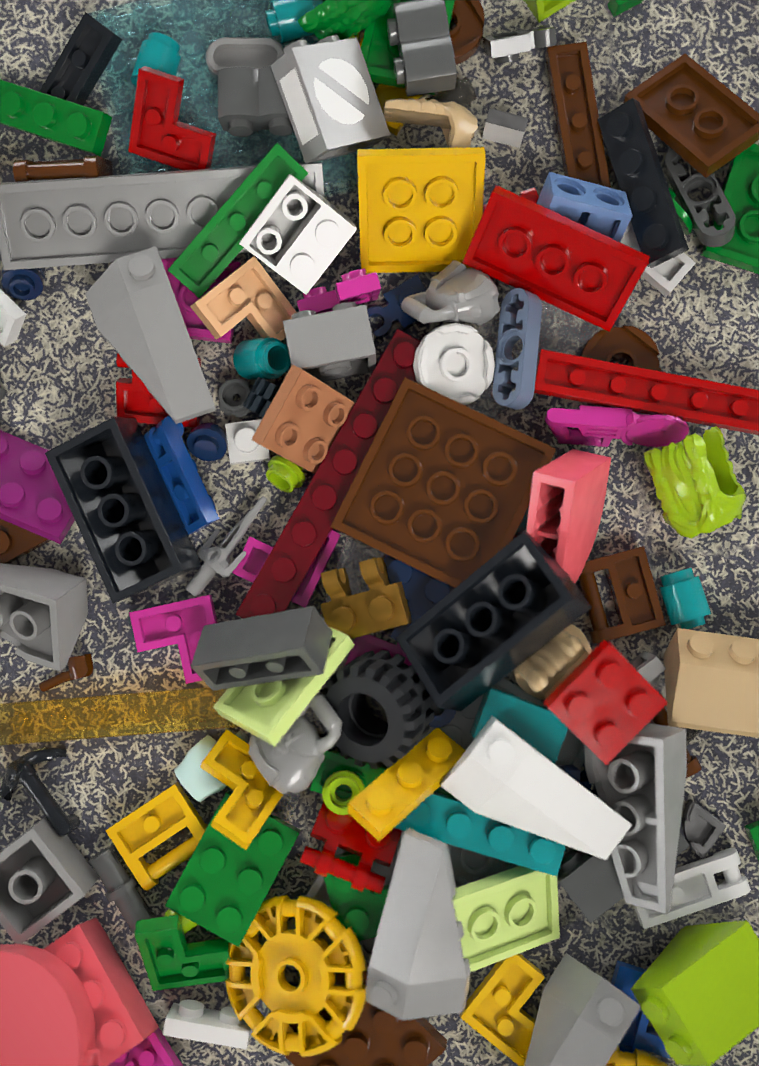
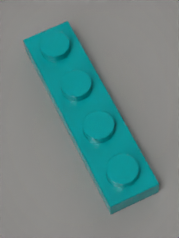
[394,791,566,877]

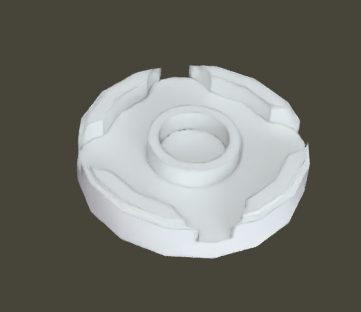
[413,323,495,405]

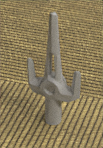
[185,496,267,597]

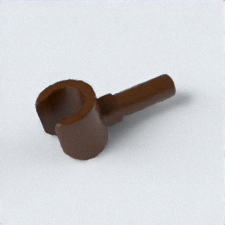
[39,654,94,692]

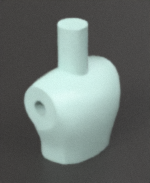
[174,730,249,802]

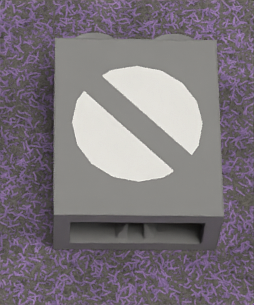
[271,35,390,164]

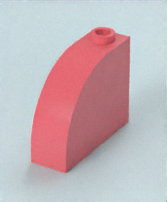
[526,449,611,583]
[0,944,101,1066]

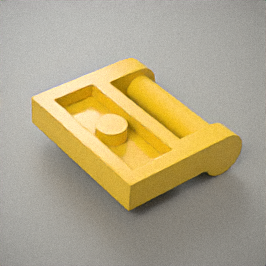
[105,782,208,891]

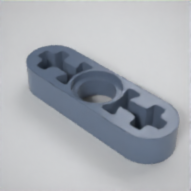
[493,288,542,410]

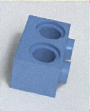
[537,172,632,242]

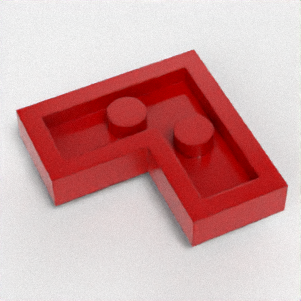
[128,66,216,170]

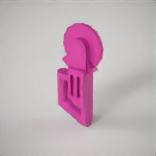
[545,405,689,447]

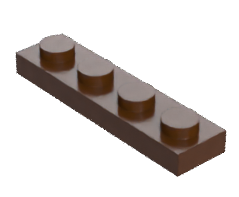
[545,41,611,188]

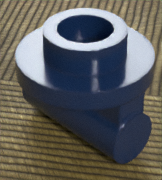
[1,267,46,301]

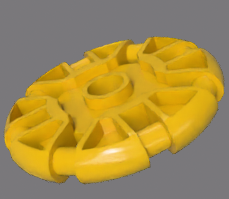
[225,895,367,1057]

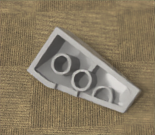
[585,723,687,914]

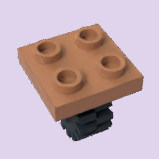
[242,365,355,474]

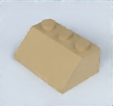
[663,628,759,738]

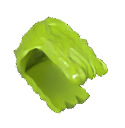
[644,426,747,538]

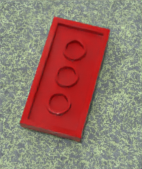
[462,185,650,332]

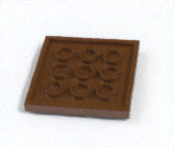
[331,377,556,588]

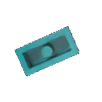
[470,687,568,764]

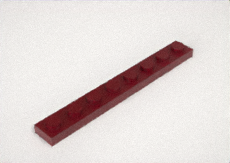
[235,329,421,619]

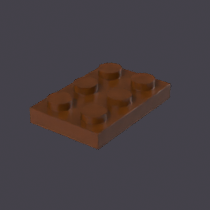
[624,53,759,178]

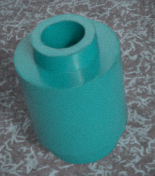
[265,0,323,43]
[130,32,181,87]
[233,338,291,380]
[659,567,711,629]

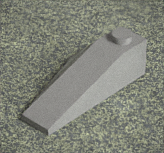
[85,246,216,424]
[0,563,88,671]
[365,828,471,1020]
[524,953,641,1066]

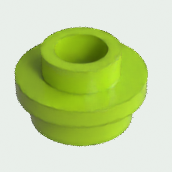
[266,456,305,493]
[322,770,365,815]

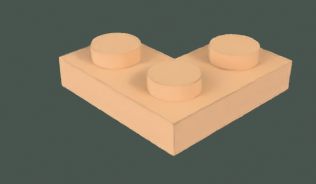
[190,256,297,341]

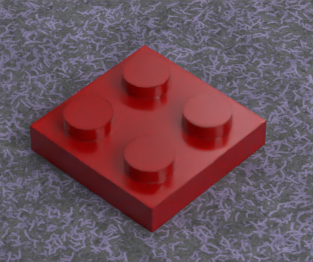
[542,639,668,765]

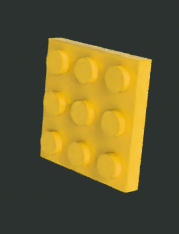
[357,147,486,273]

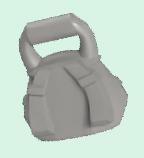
[401,260,500,326]
[248,694,343,794]

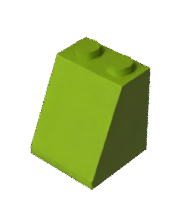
[631,920,759,1066]

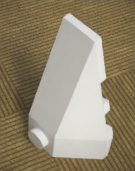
[440,716,632,860]

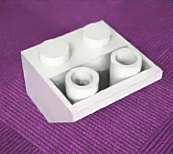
[239,174,357,295]

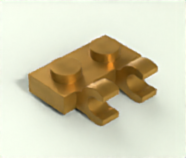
[320,557,413,639]

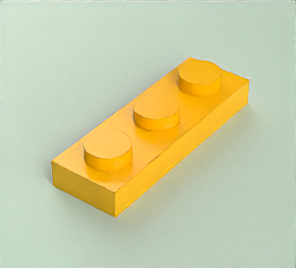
[347,728,465,841]

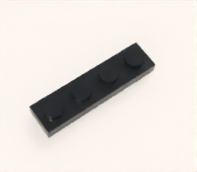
[597,98,689,268]

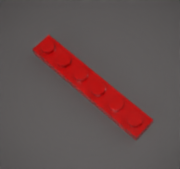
[534,349,759,435]

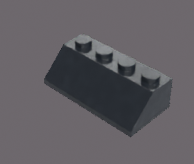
[45,417,202,604]
[396,531,592,712]

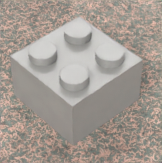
[283,302,376,382]
[0,817,99,944]

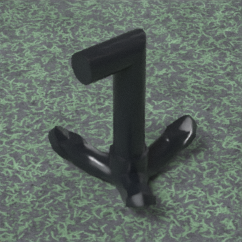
[0,747,80,836]

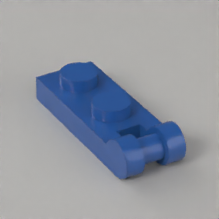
[144,416,220,535]

